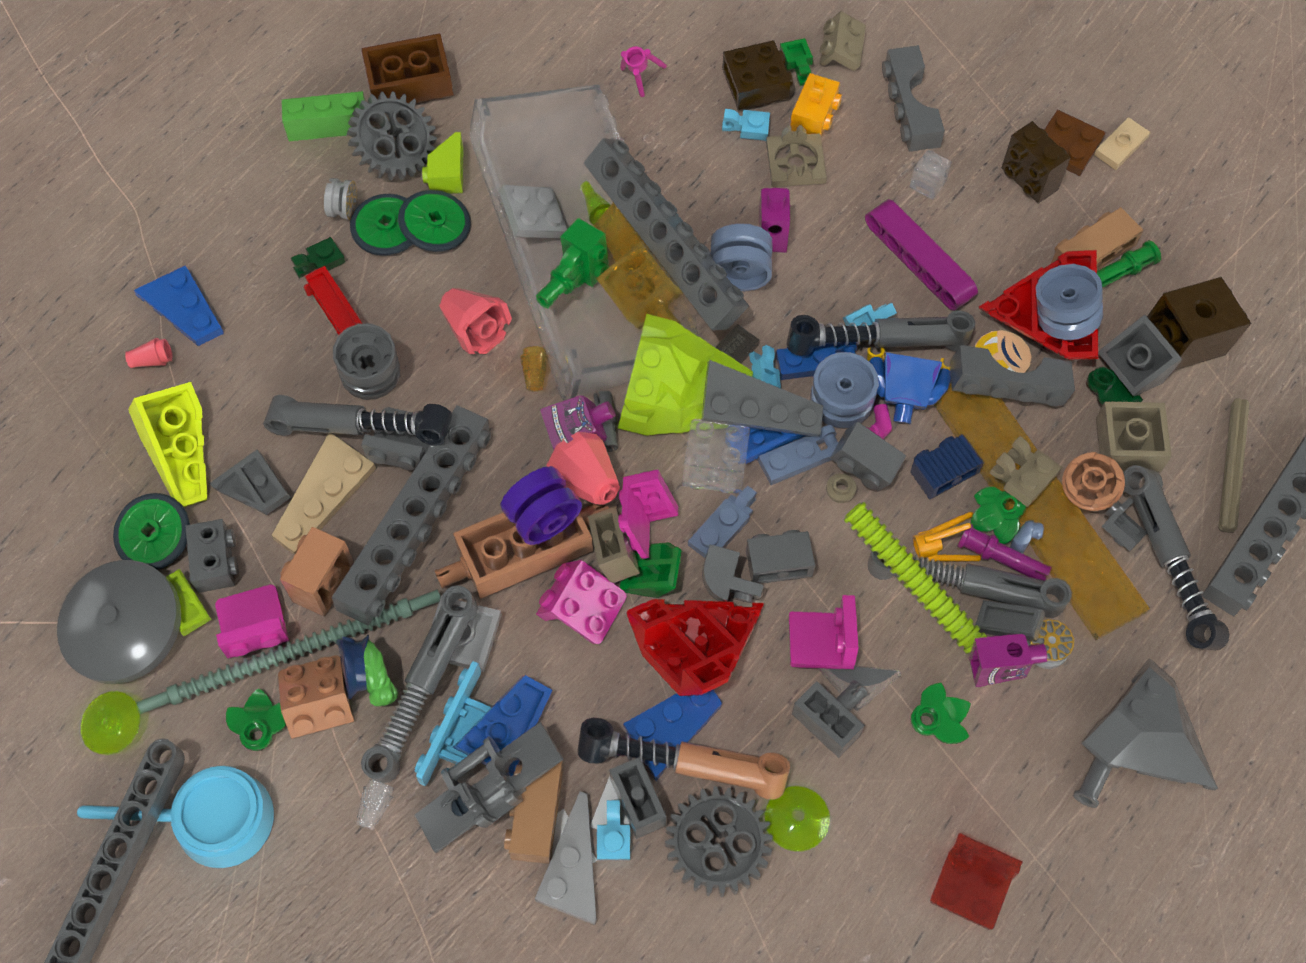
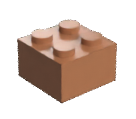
[280,527,354,617]

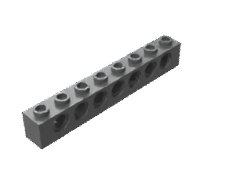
[584,138,749,330]
[332,405,491,626]
[1201,435,1306,617]

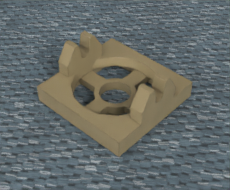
[766,125,827,187]

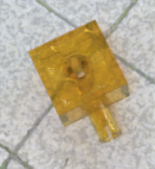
[597,241,683,329]

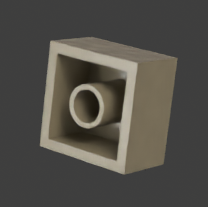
[1096,402,1172,472]

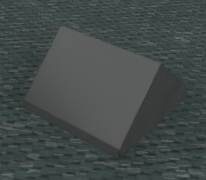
[1098,315,1182,397]

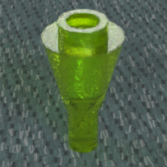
[580,181,615,226]

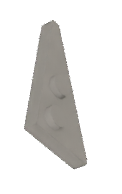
[535,791,597,925]

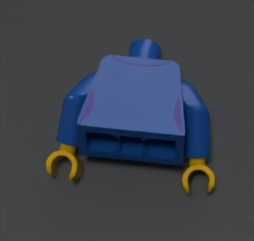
[866,347,951,424]

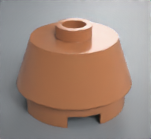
[1062,452,1125,511]

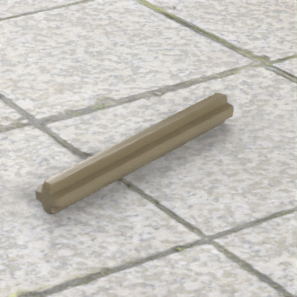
[1219,398,1250,533]

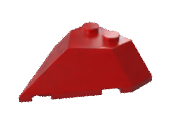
[979,250,1098,360]
[627,599,764,696]

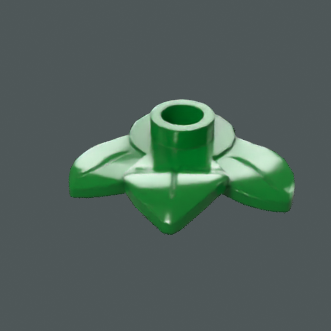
[971,487,1026,545]
[910,683,971,744]
[226,689,286,751]

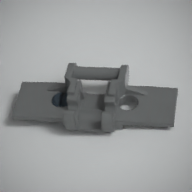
[415,722,564,853]

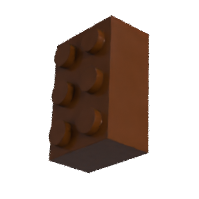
[361,33,454,104]

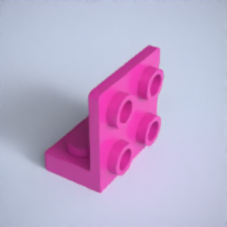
[789,595,859,670]

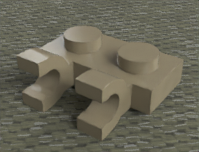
[990,436,1063,507]

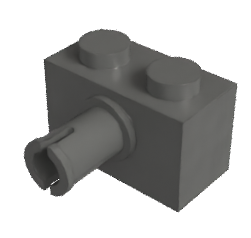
[792,680,868,758]

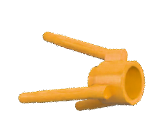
[913,512,981,562]

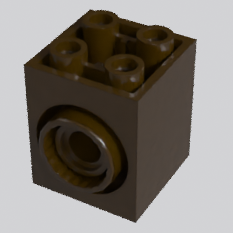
[1147,277,1252,370]

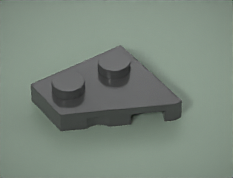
[210,450,291,515]

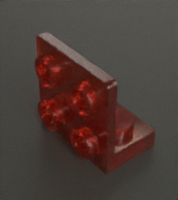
[930,833,1023,930]

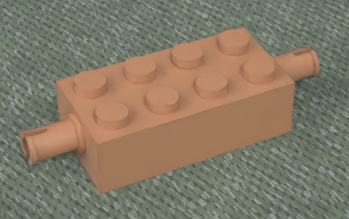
[434,486,609,599]

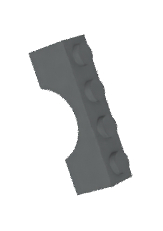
[882,45,945,152]
[950,345,1075,406]

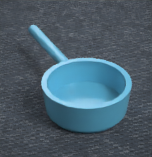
[77,766,274,868]

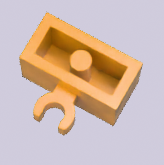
[790,73,842,136]

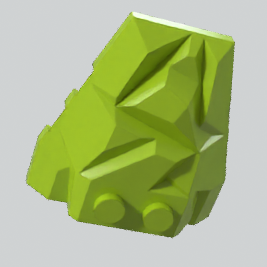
[618,314,753,436]

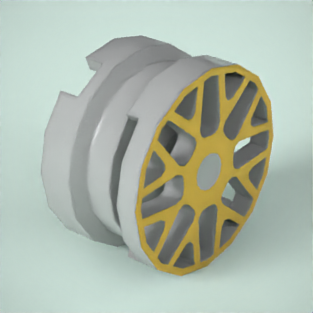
[324,178,357,220]
[1027,619,1074,669]

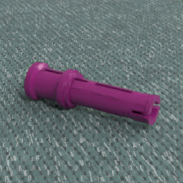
[957,523,1052,580]

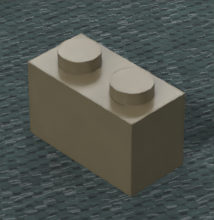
[588,506,640,583]

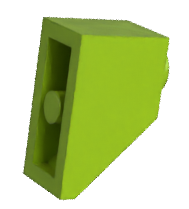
[422,132,464,194]

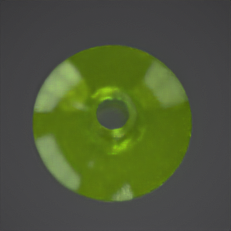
[80,691,140,755]
[764,786,830,852]

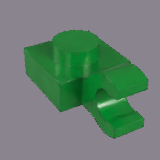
[780,38,813,86]

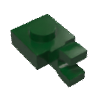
[291,237,345,278]

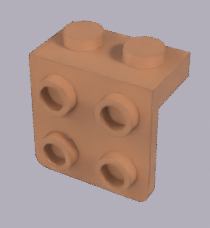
[278,655,354,739]

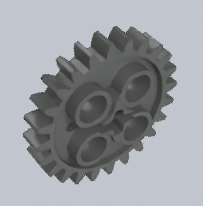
[347,92,437,181]
[665,786,773,897]

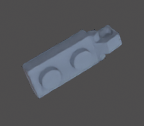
[688,486,757,558]

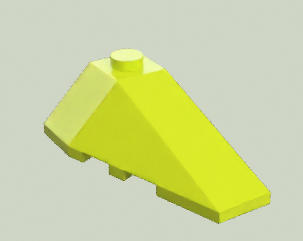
[128,382,207,507]

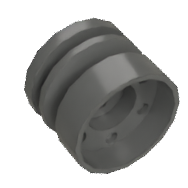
[333,323,400,400]

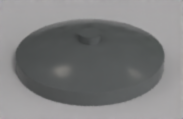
[57,560,181,684]

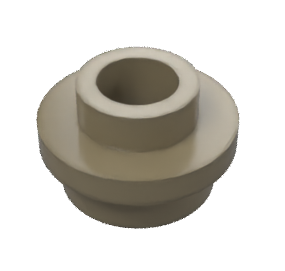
[826,474,857,503]

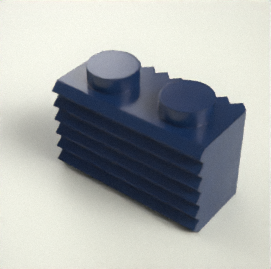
[910,434,984,499]

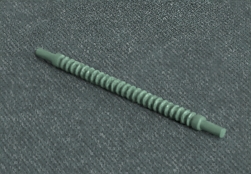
[136,589,441,714]

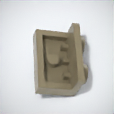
[820,11,866,71]

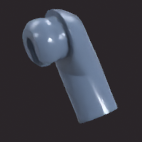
[1010,520,1044,554]

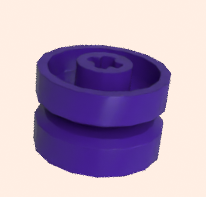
[500,466,582,545]

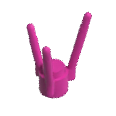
[620,46,667,97]

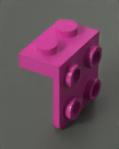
[618,469,679,559]
[536,560,627,644]
[215,584,289,659]

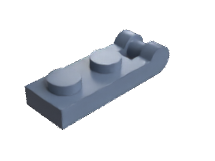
[758,425,839,485]

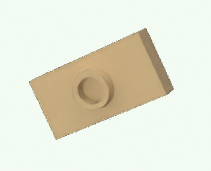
[1094,117,1150,170]

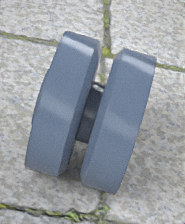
[710,224,773,291]
[1036,264,1103,340]
[810,352,879,428]

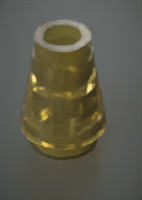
[520,346,549,391]

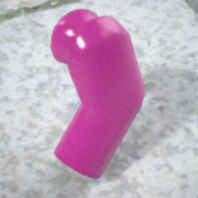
[866,404,892,440]

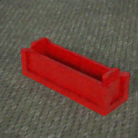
[304,266,363,335]

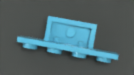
[415,661,491,786]

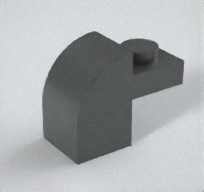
[702,544,764,603]

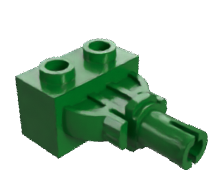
[536,218,609,309]

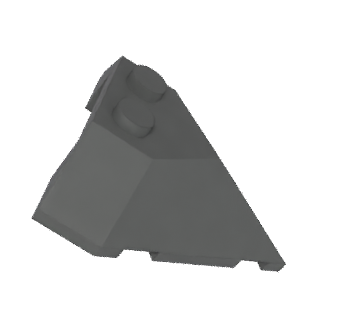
[1081,659,1218,791]

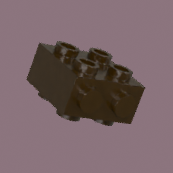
[722,40,793,110]
[1001,121,1071,204]

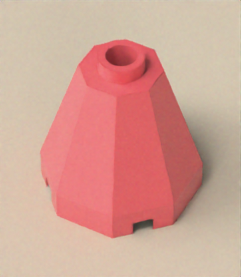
[439,288,512,354]
[546,432,620,505]

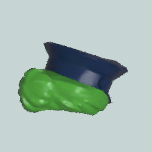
[336,635,399,707]

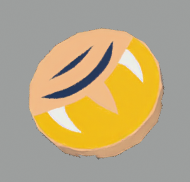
[975,330,1031,373]

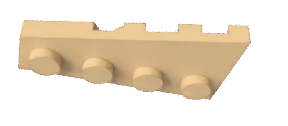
[272,433,376,555]

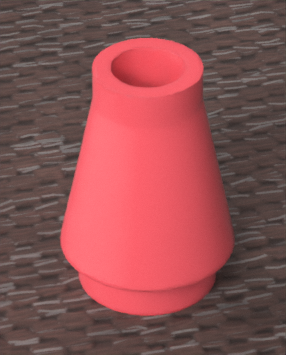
[125,338,172,368]

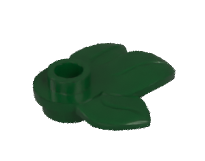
[1087,367,1143,405]

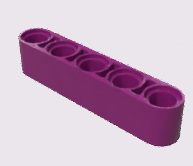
[865,199,978,311]

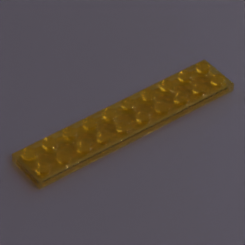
[934,383,1150,641]

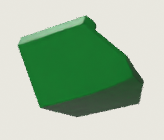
[619,542,682,598]

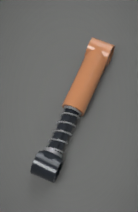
[577,717,790,799]

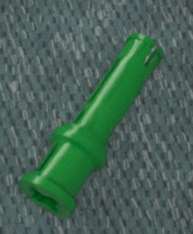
[1097,240,1161,287]

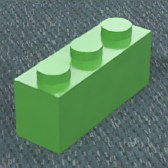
[281,91,365,141]

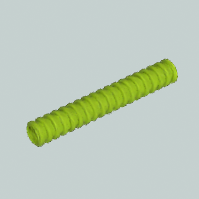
[844,502,987,654]

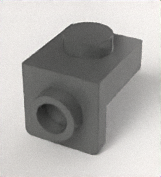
[1102,497,1147,551]

